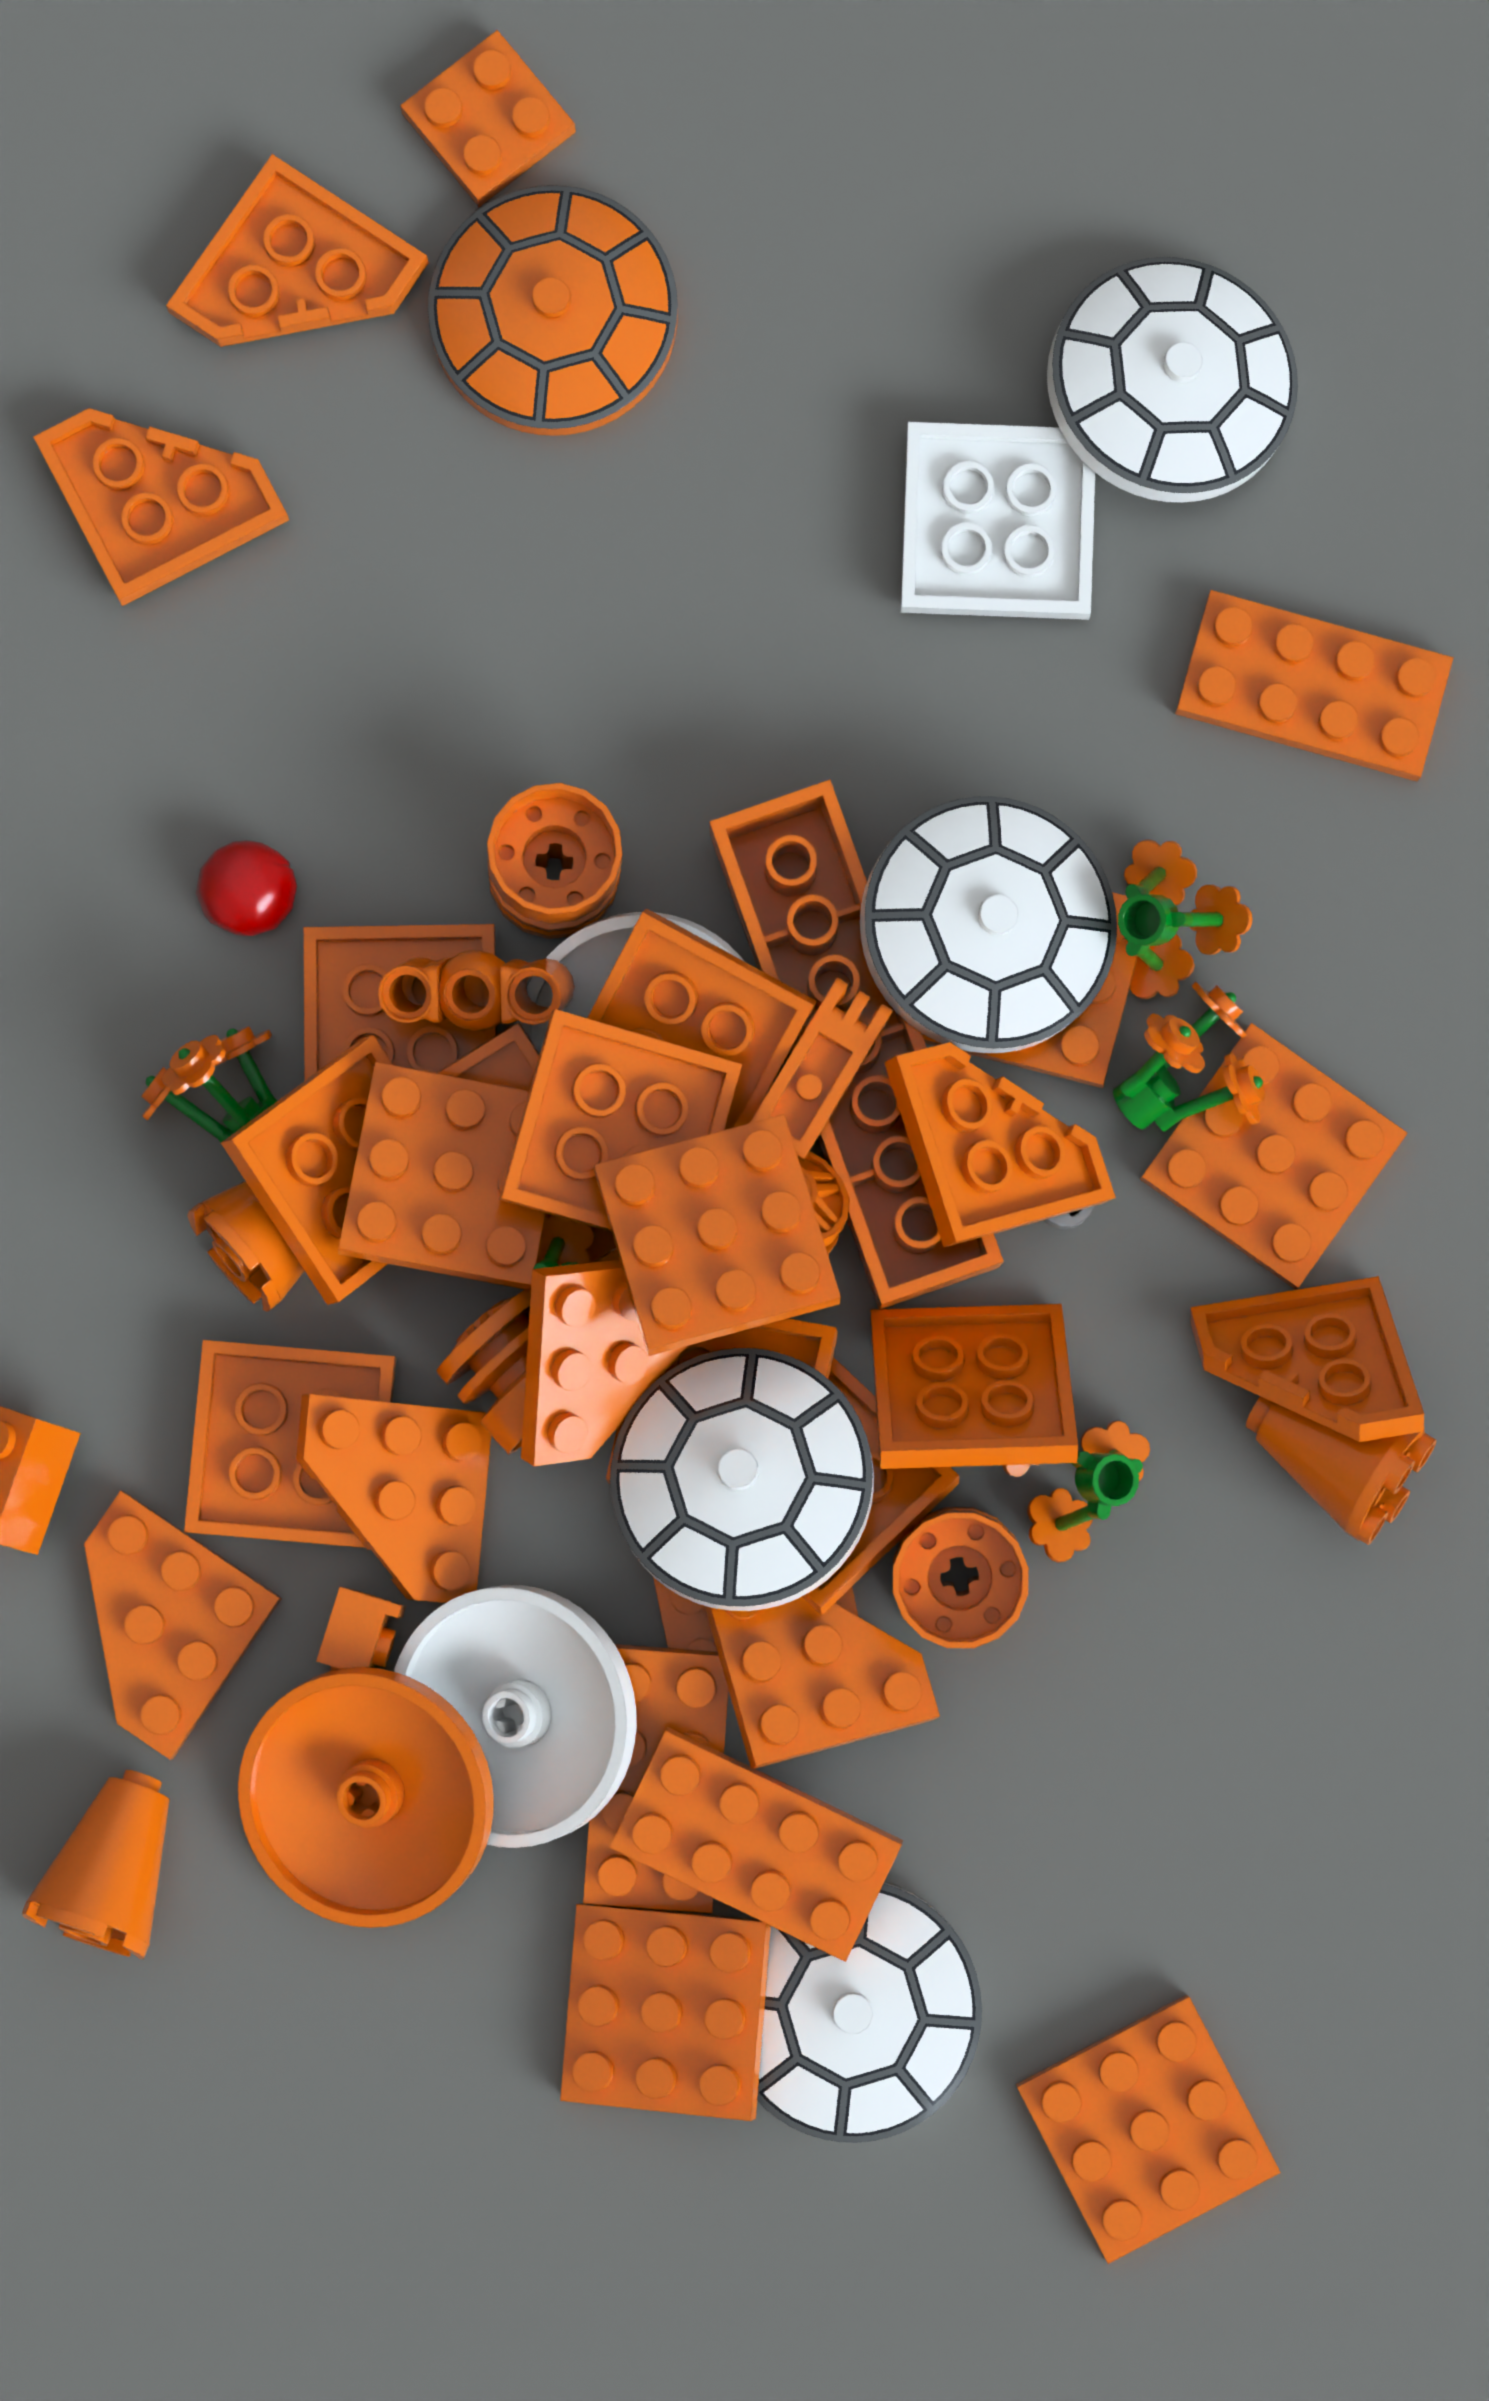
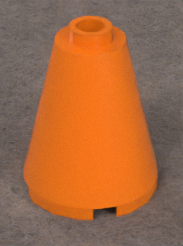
[187,1181,305,1312]
[22,1770,170,1959]

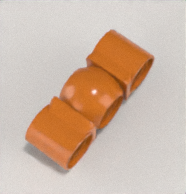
[378,950,575,1031]

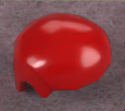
[196,840,297,936]

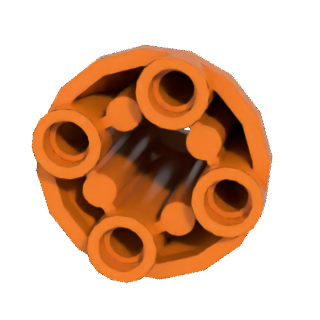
[1245,1396,1437,1545]

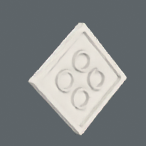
[901,422,1095,620]

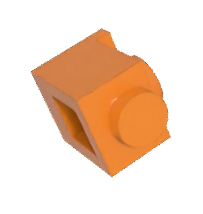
[316,1587,406,1671]

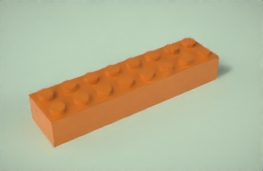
[709,780,1004,1309]

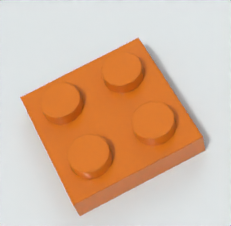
[400,30,576,207]

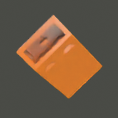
[0,1406,81,1555]

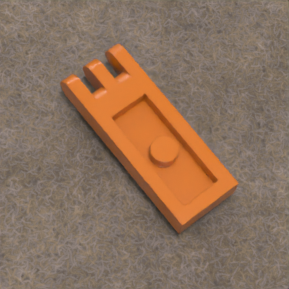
[750,977,893,1161]

